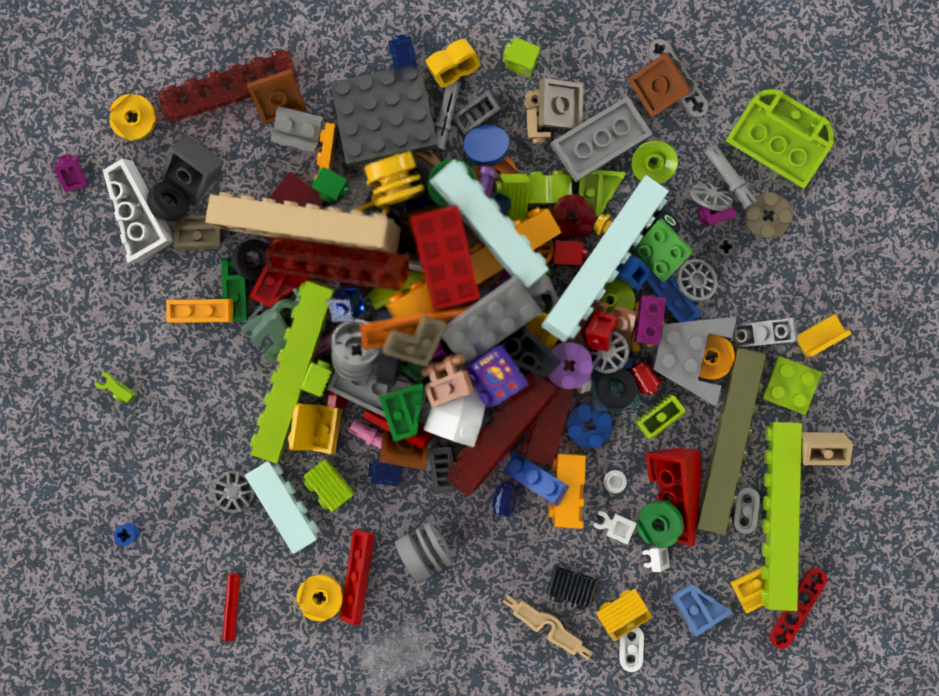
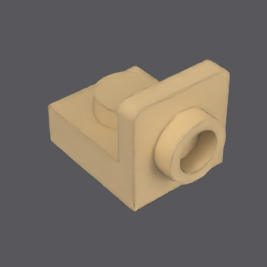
[526,109,551,145]

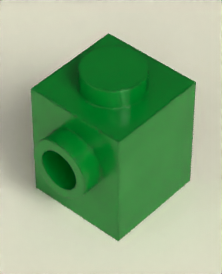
[311,166,350,203]

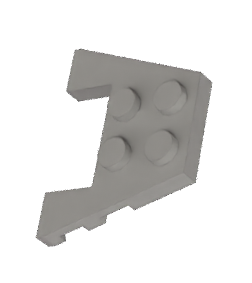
[653,317,737,406]

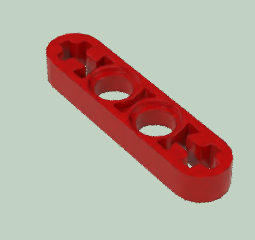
[769,568,827,649]

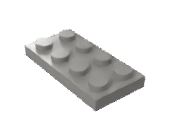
[551,96,653,183]
[442,275,542,366]

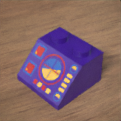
[462,345,528,408]

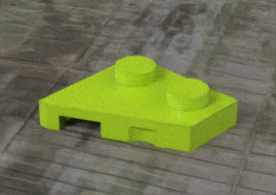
[578,170,625,217]

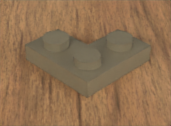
[382,315,447,367]

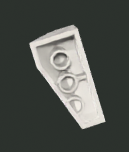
[423,363,485,447]

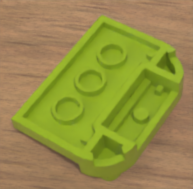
[725,89,834,189]

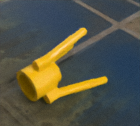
[354,180,395,215]

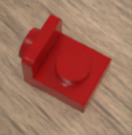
[585,311,618,352]

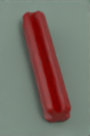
[222,573,241,641]

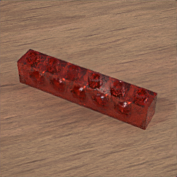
[157,50,300,123]
[265,237,410,291]

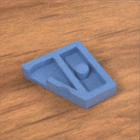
[671,584,732,637]

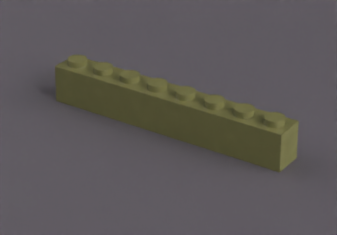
[697,348,768,535]

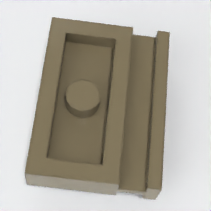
[174,215,222,250]

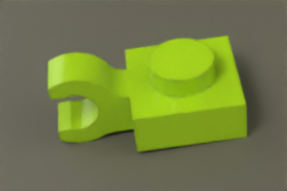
[94,372,138,404]

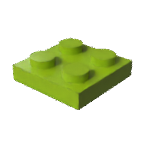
[761,356,822,415]

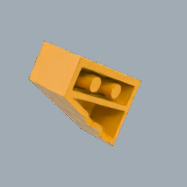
[548,453,586,529]

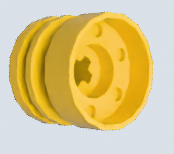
[364,151,424,206]

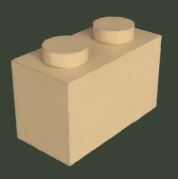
[801,432,853,465]

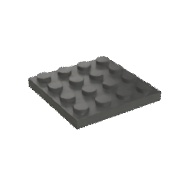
[330,63,438,168]

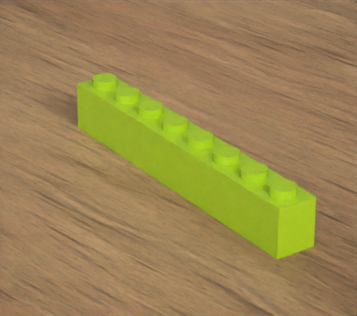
[250,278,337,464]
[761,422,802,611]

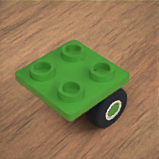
[632,211,693,282]

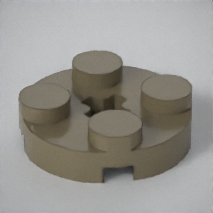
[745,192,793,239]

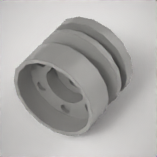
[332,319,381,381]
[395,522,453,584]

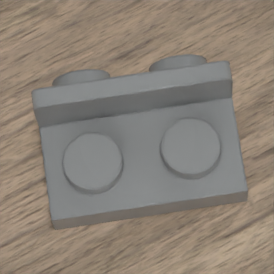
[271,106,323,152]

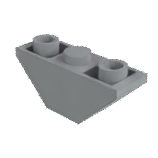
[733,318,798,348]

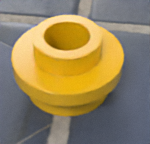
[593,214,613,236]

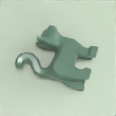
[241,288,301,364]

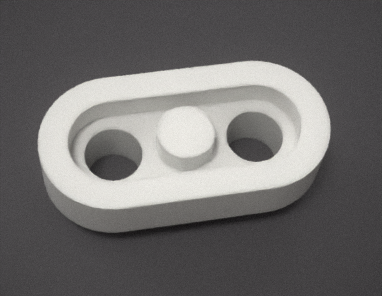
[619,627,644,672]

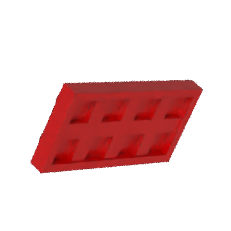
[410,205,480,311]

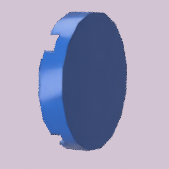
[464,125,510,166]

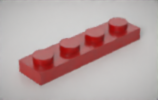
[339,529,375,625]

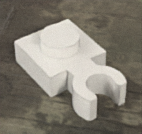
[593,511,637,545]

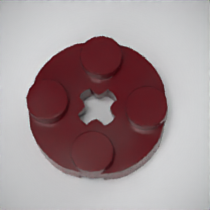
[550,194,596,238]

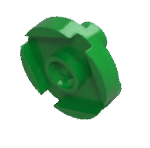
[637,500,685,548]

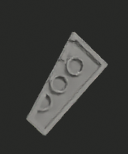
[327,371,428,418]

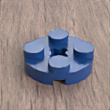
[566,402,612,449]

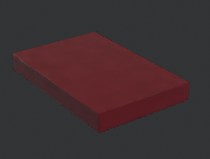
[262,172,326,254]

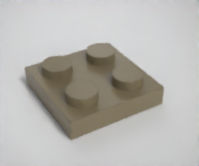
[539,78,583,130]

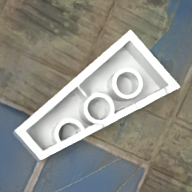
[103,159,174,263]

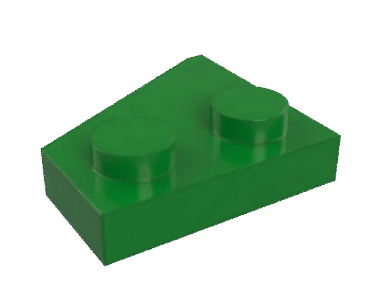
[379,382,424,442]

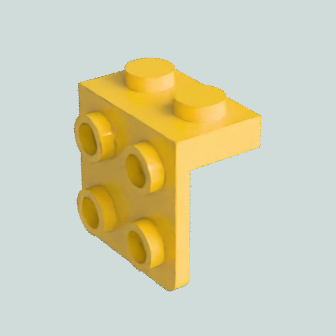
[288,403,342,454]

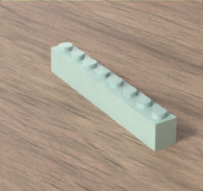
[541,175,668,342]

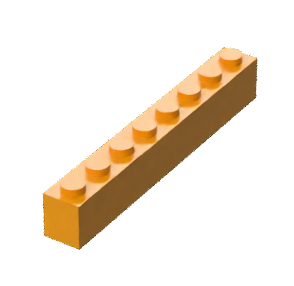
[385,207,561,319]

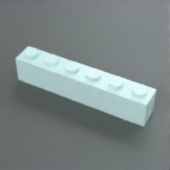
[429,159,548,288]

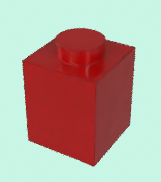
[552,240,587,267]

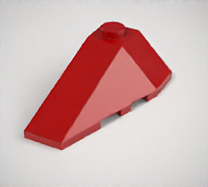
[645,448,702,546]

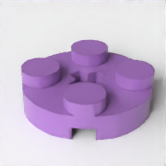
[548,342,593,389]

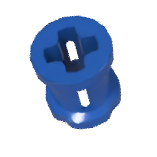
[114,523,140,546]

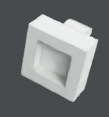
[642,546,670,572]

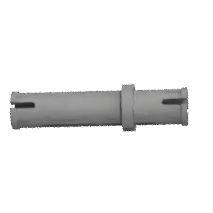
[434,82,461,151]
[705,145,757,209]

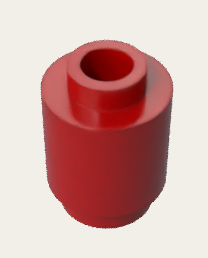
[629,360,661,396]

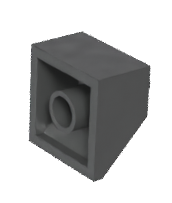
[160,135,224,205]

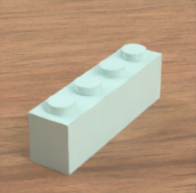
[245,461,320,554]

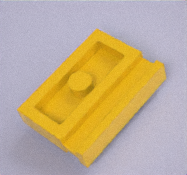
[730,565,765,614]

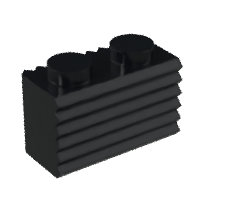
[546,565,599,610]

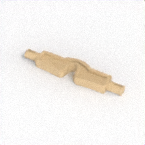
[502,594,593,660]

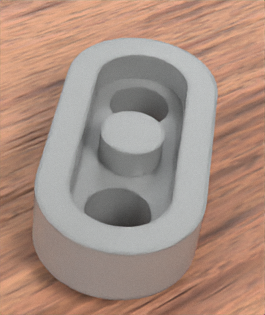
[732,487,760,534]

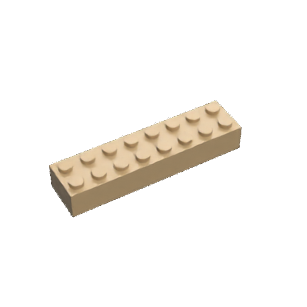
[205,192,401,255]

